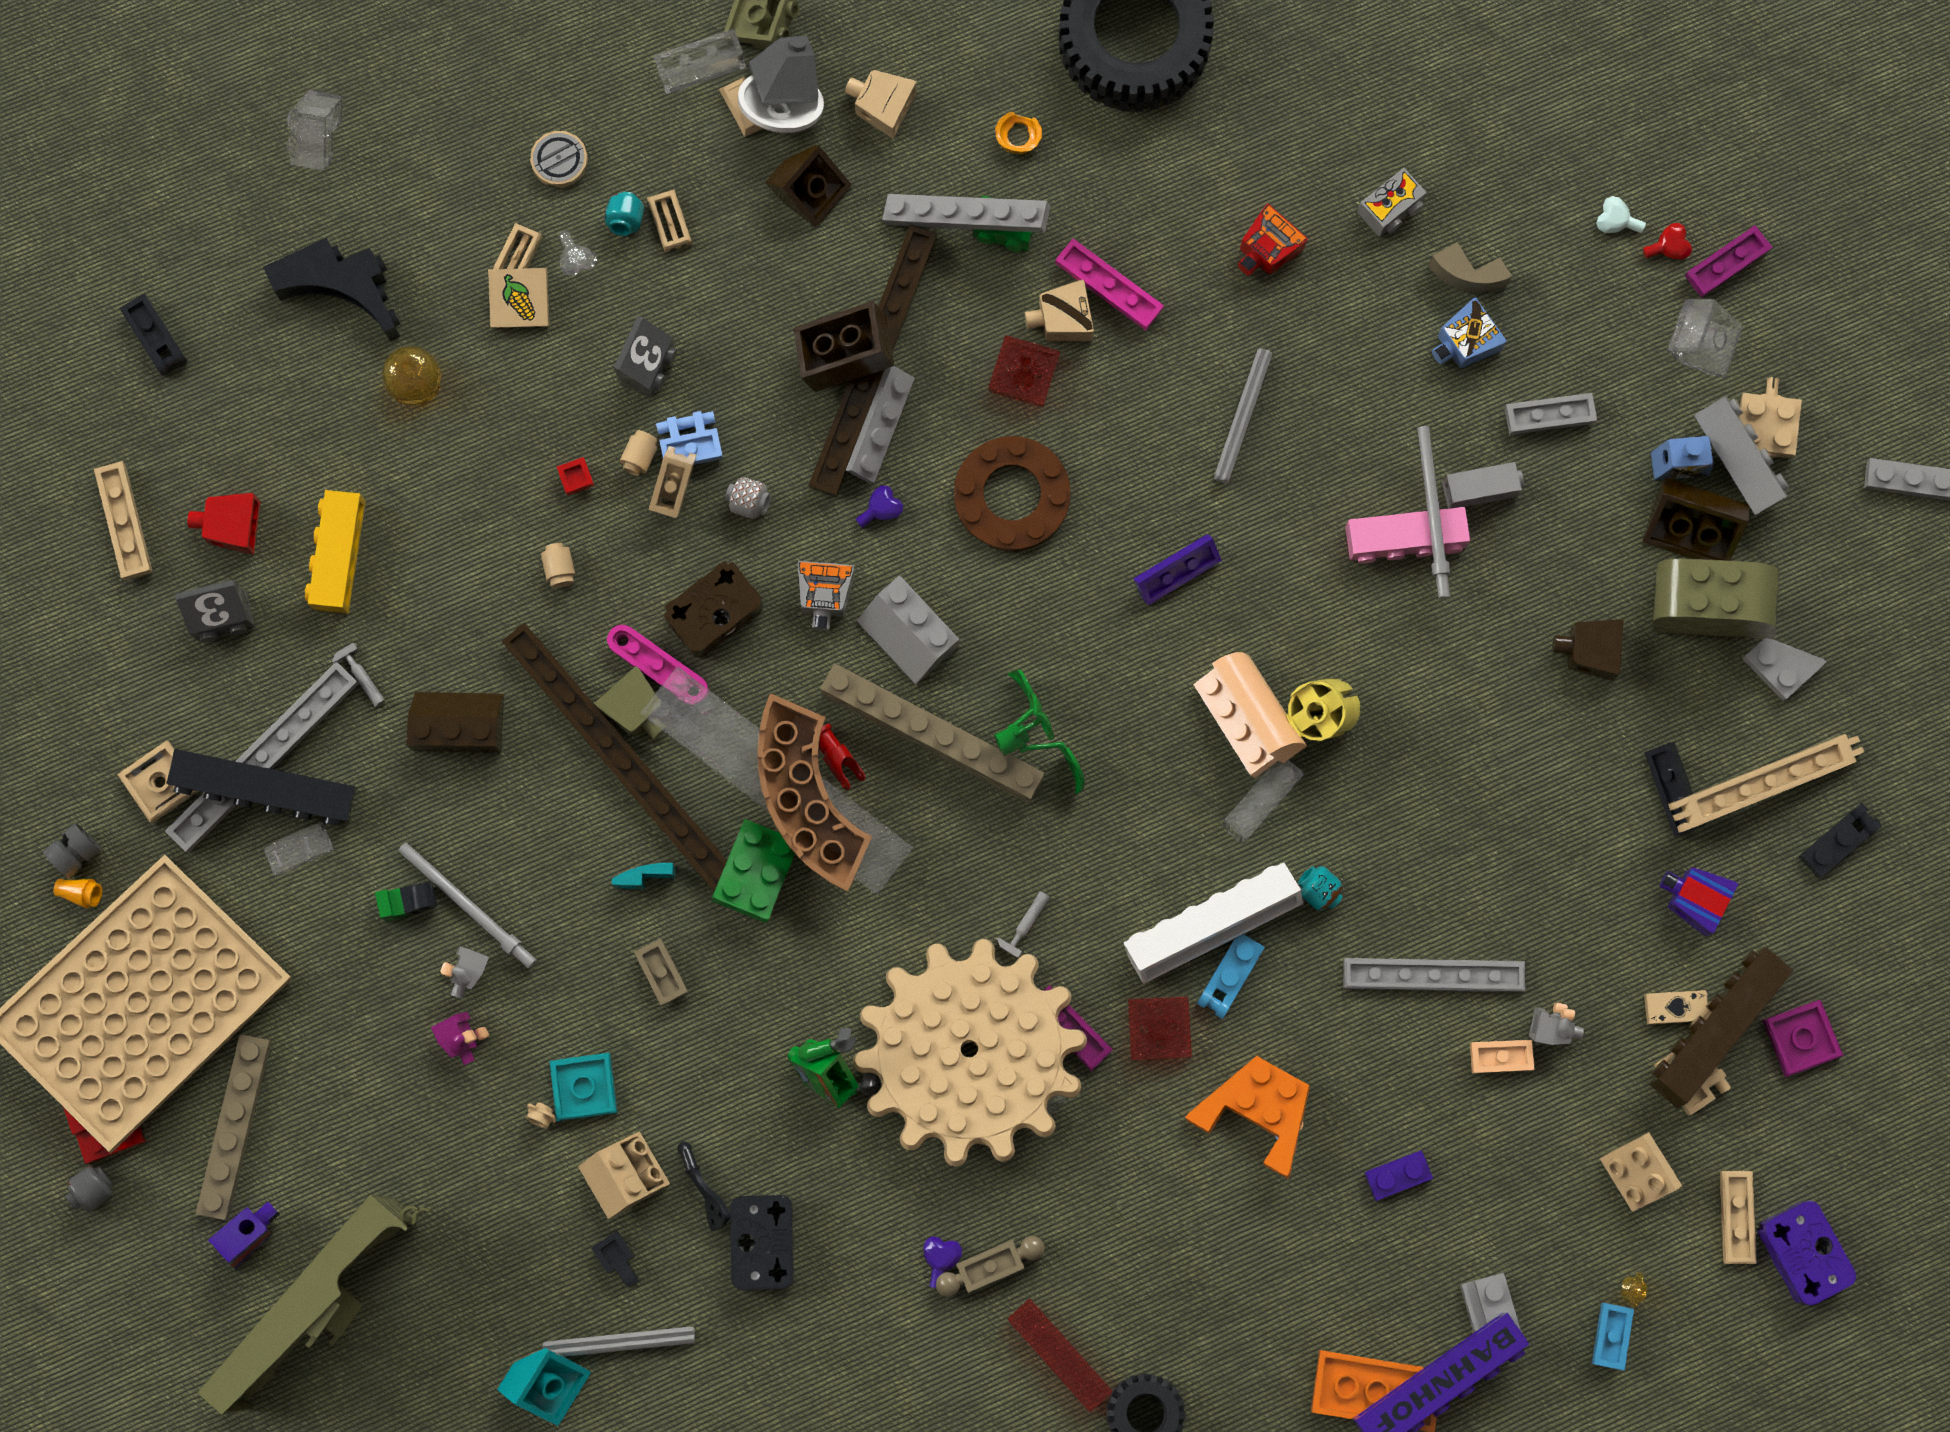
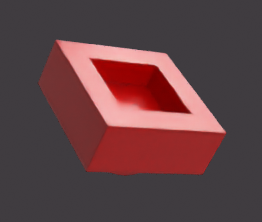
[556,457,595,496]

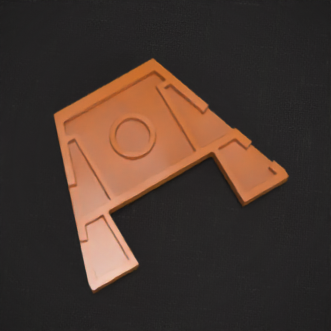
[1185,1056,1310,1179]

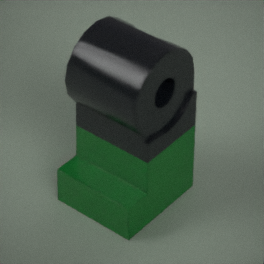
[375,882,437,922]

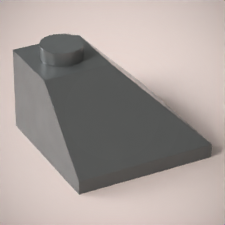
[749,36,819,105]

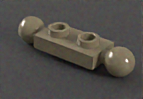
[936,1236,1045,1297]

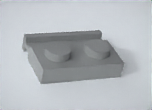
[1459,1273,1521,1333]

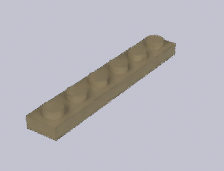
[195,1034,272,1220]

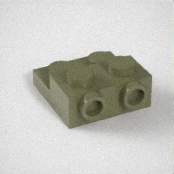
[723,0,799,50]

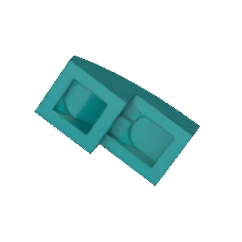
[612,863,676,890]

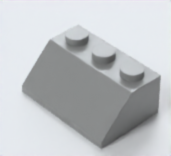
[857,575,959,685]

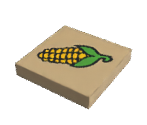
[488,268,549,328]

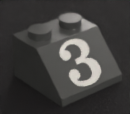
[614,316,677,398]
[175,580,255,642]

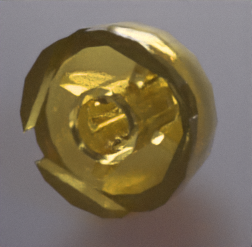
[382,346,441,405]

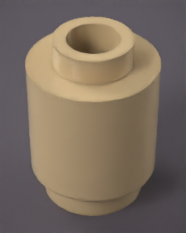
[620,430,658,476]
[541,543,575,588]

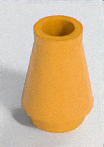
[53,879,102,909]

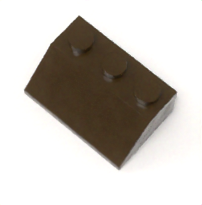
[1642,477,1749,561]
[406,692,504,753]

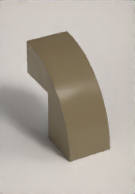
[1428,242,1512,293]

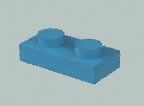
[1592,1303,1634,1371]

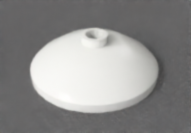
[738,75,824,133]

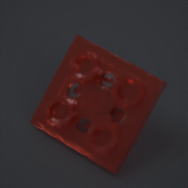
[988,335,1060,407]
[1127,996,1192,1061]

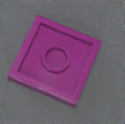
[1762,1000,1843,1077]

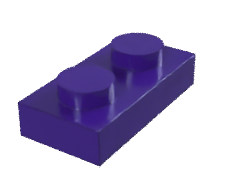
[1364,1150,1433,1201]

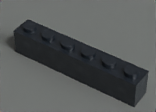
[166,749,356,826]

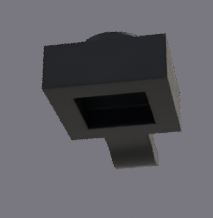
[592,1231,640,1288]

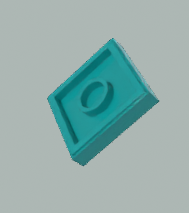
[549,1052,618,1122]

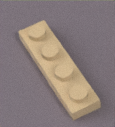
[94,461,153,581]

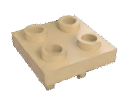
[1600,1132,1682,1212]

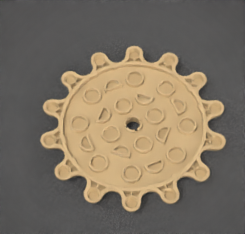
[853,939,1087,1167]

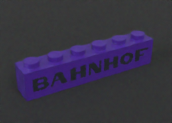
[1352,1313,1529,1432]

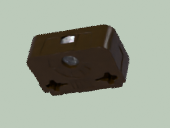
[663,561,763,658]

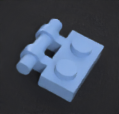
[656,411,723,465]

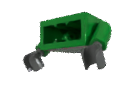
[788,1028,880,1108]

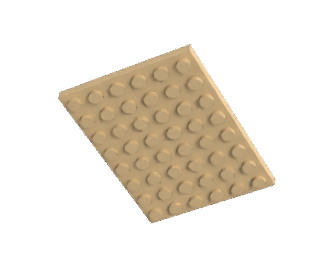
[0,855,292,1153]

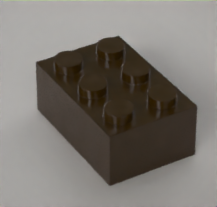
[794,301,895,393]

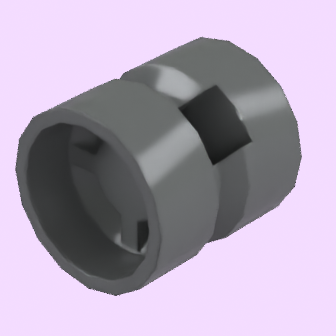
[43,823,102,879]

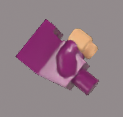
[431,1012,489,1066]

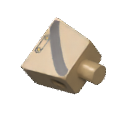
[1024,280,1094,341]

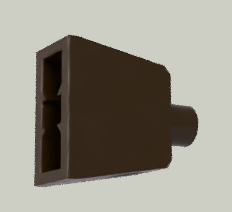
[1552,619,1624,680]

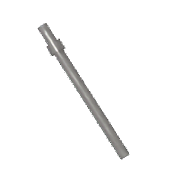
[1417,426,1450,599]
[398,842,537,969]

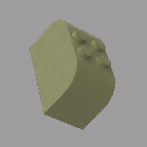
[1653,559,1779,639]

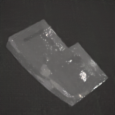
[263,823,334,876]

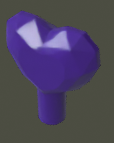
[856,485,903,528]
[923,1236,962,1288]

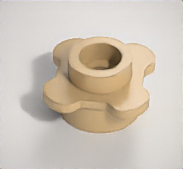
[526,1103,556,1129]

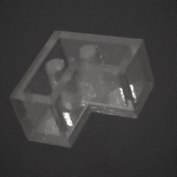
[287,90,343,171]

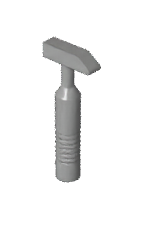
[332,643,385,707]
[997,891,1050,958]

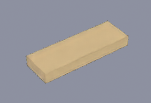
[1719,1171,1757,1264]

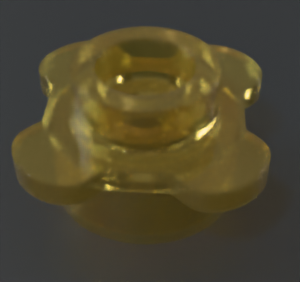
[1622,1272,1647,1308]

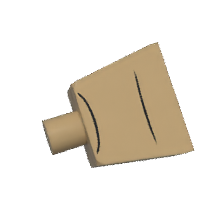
[845,70,917,139]

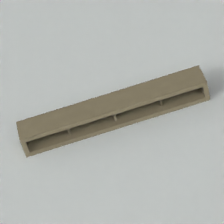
[820,663,1045,804]

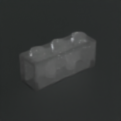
[653,29,746,94]
[1221,760,1305,845]

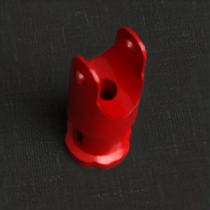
[818,723,865,791]

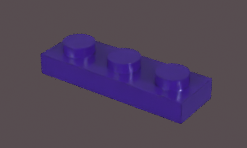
[1133,534,1222,605]

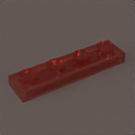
[1007,1298,1113,1413]

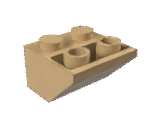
[578,1131,670,1219]

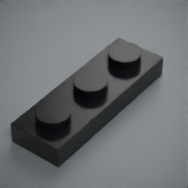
[1644,742,1705,836]

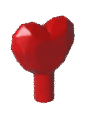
[1642,223,1692,260]

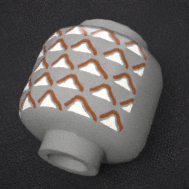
[725,477,771,519]

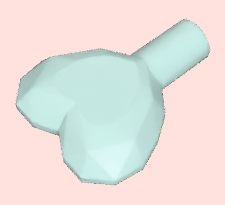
[1596,196,1646,233]

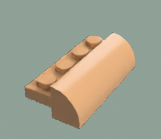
[1193,652,1307,778]

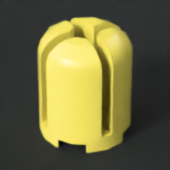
[1287,679,1360,741]

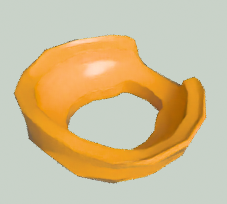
[995,112,1042,155]

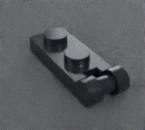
[120,293,188,376]
[1798,802,1882,879]

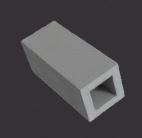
[1442,462,1524,509]

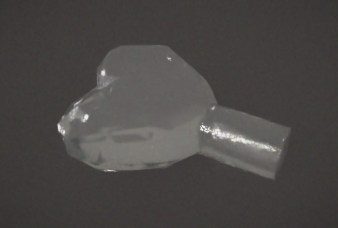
[558,230,597,276]

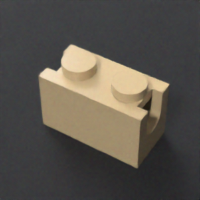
[649,446,697,518]

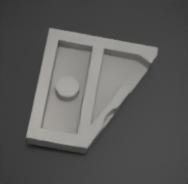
[1742,638,1826,701]

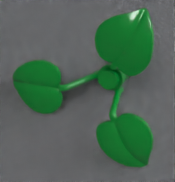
[994,669,1085,794]

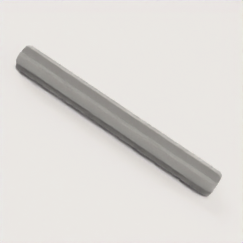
[1214,348,1272,484]
[542,1327,695,1357]

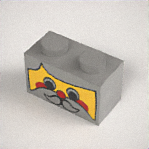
[1357,168,1427,237]

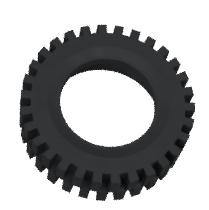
[1059,0,1214,112]

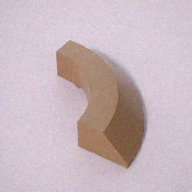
[757,693,872,892]

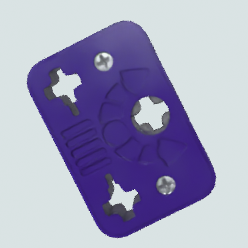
[1757,1201,1856,1305]

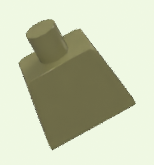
[594,666,667,740]

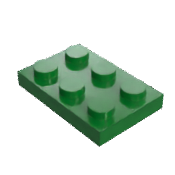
[711,819,795,924]

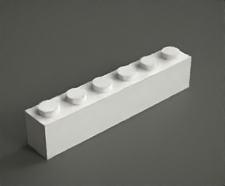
[1124,863,1303,984]

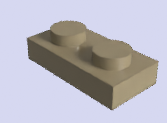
[634,939,689,1007]

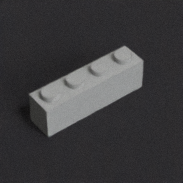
[1694,396,1789,515]

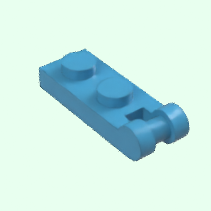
[1197,934,1265,1019]

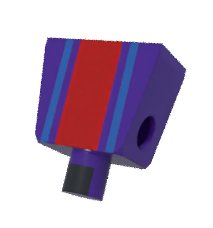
[1659,868,1739,937]
[208,1201,280,1270]

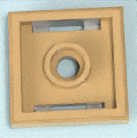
[117,740,199,824]

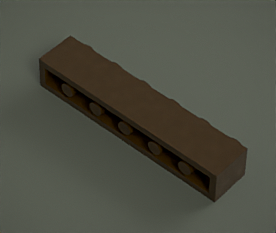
[1649,946,1794,1109]

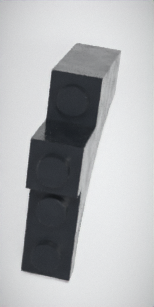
[263,238,401,341]

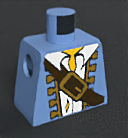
[1432,297,1507,368]
[1651,436,1713,481]

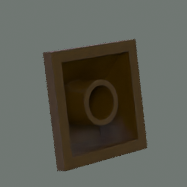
[765,145,852,227]

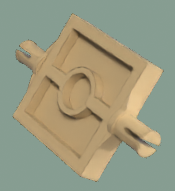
[1739,377,1802,458]

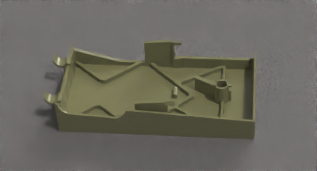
[197,1195,432,1415]

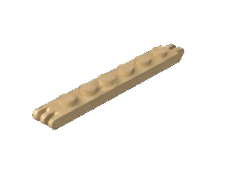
[1668,734,1864,833]

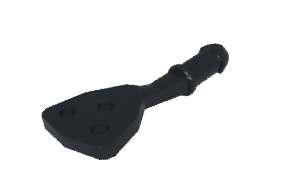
[678,1141,730,1231]

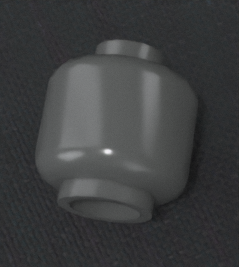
[65,1166,114,1212]

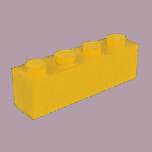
[305,490,366,614]

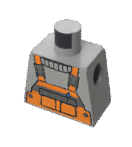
[798,561,855,631]

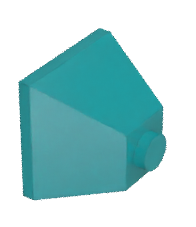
[497,1348,591,1426]

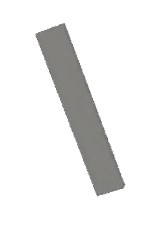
[1343,958,1525,992]

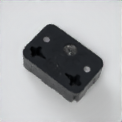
[730,1195,795,1290]

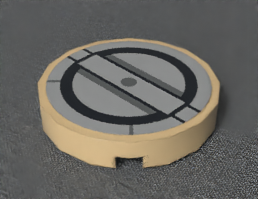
[530,131,588,188]

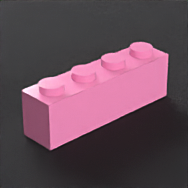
[1345,507,1470,564]

